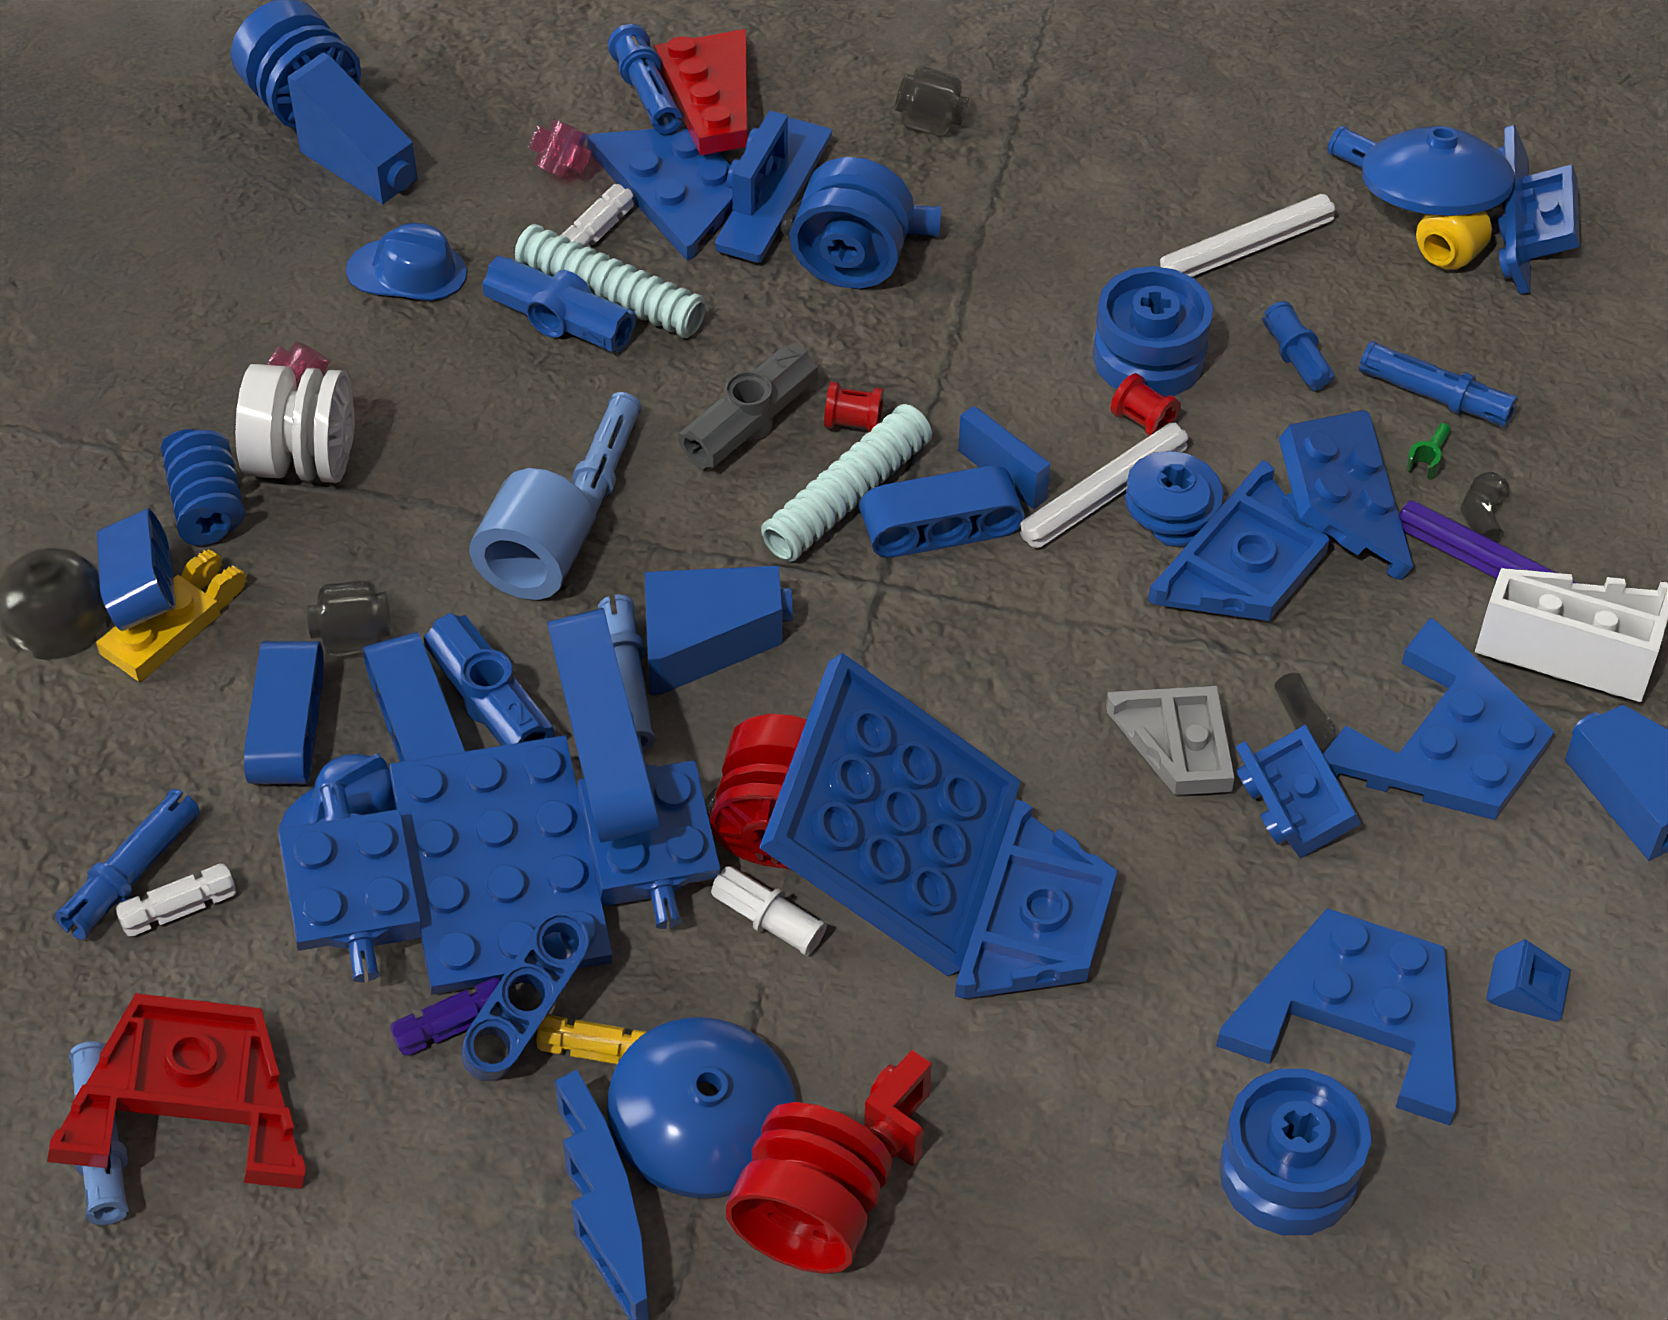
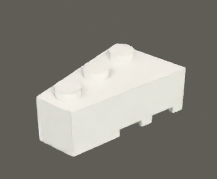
[1475,568,1668,702]

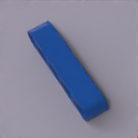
[547,608,660,843]
[362,632,465,762]

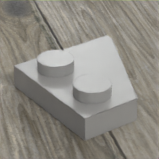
[1106,686,1234,795]

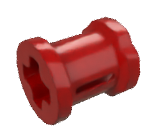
[1110,373,1181,436]
[824,382,884,433]

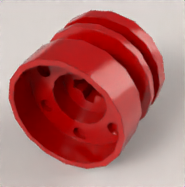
[709,714,807,869]
[726,1102,892,1274]

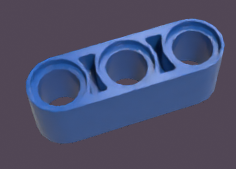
[859,465,1025,558]
[97,508,176,631]
[244,641,324,784]
[461,913,589,1081]

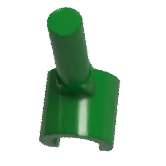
[1406,423,1451,480]

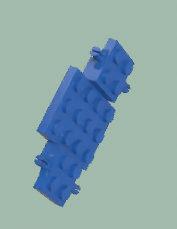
[278,733,720,995]

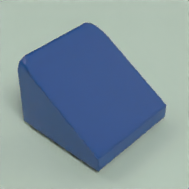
[1486,939,1571,1022]

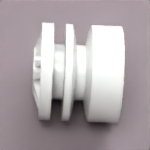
[235,364,355,483]

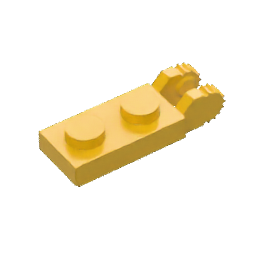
[96,549,247,682]

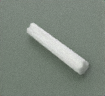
[1160,194,1336,277]
[1020,423,1189,548]

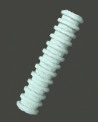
[515,224,705,338]
[761,404,932,562]

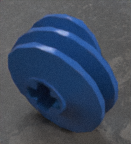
[1125,451,1223,547]

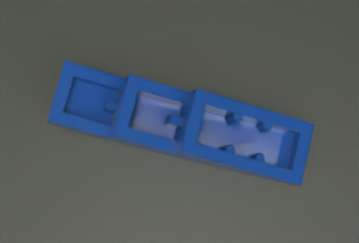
[555,1069,649,1320]

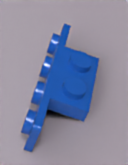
[715,110,832,262]
[1498,125,1580,295]

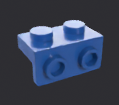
[1235,724,1362,858]

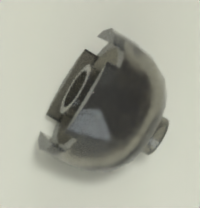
[0,547,112,660]

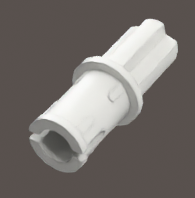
[711,866,827,956]

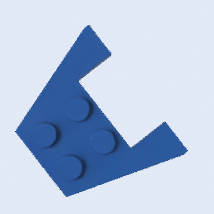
[1323,618,1554,820]
[1216,908,1457,1126]

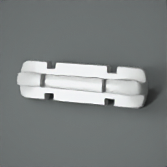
[561,184,634,248]
[116,864,236,937]

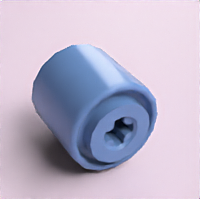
[469,468,594,600]

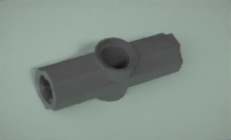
[678,343,818,470]

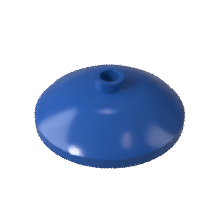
[1361,126,1514,215]
[607,1017,796,1199]

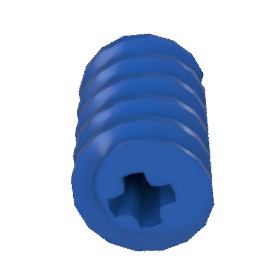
[160,429,245,547]

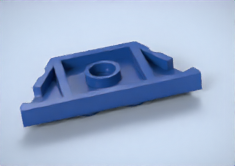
[587,126,733,261]
[1279,410,1414,580]
[1148,460,1330,621]
[955,799,1118,999]

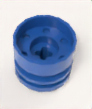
[230,0,362,129]

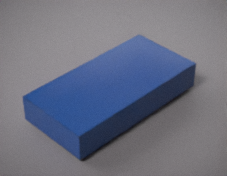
[958,406,1050,509]

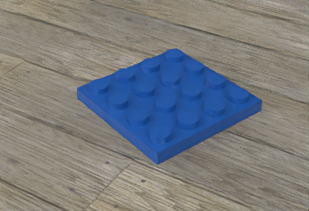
[759,652,1021,976]

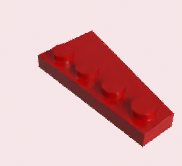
[654,29,748,155]

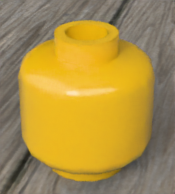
[1416,211,1492,270]

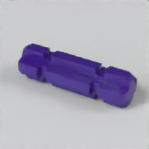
[390,978,509,1055]

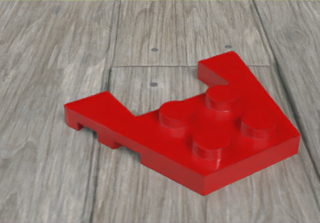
[47,993,306,1189]

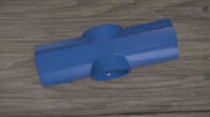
[482,255,636,353]
[424,612,555,746]

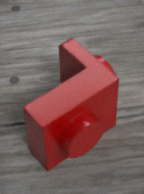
[864,1050,932,1166]

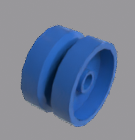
[789,157,914,289]
[1092,266,1213,397]
[1219,1069,1372,1236]

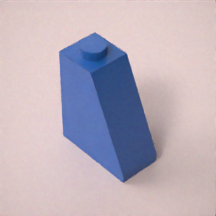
[287,52,418,205]
[645,566,793,695]
[1565,705,1668,861]

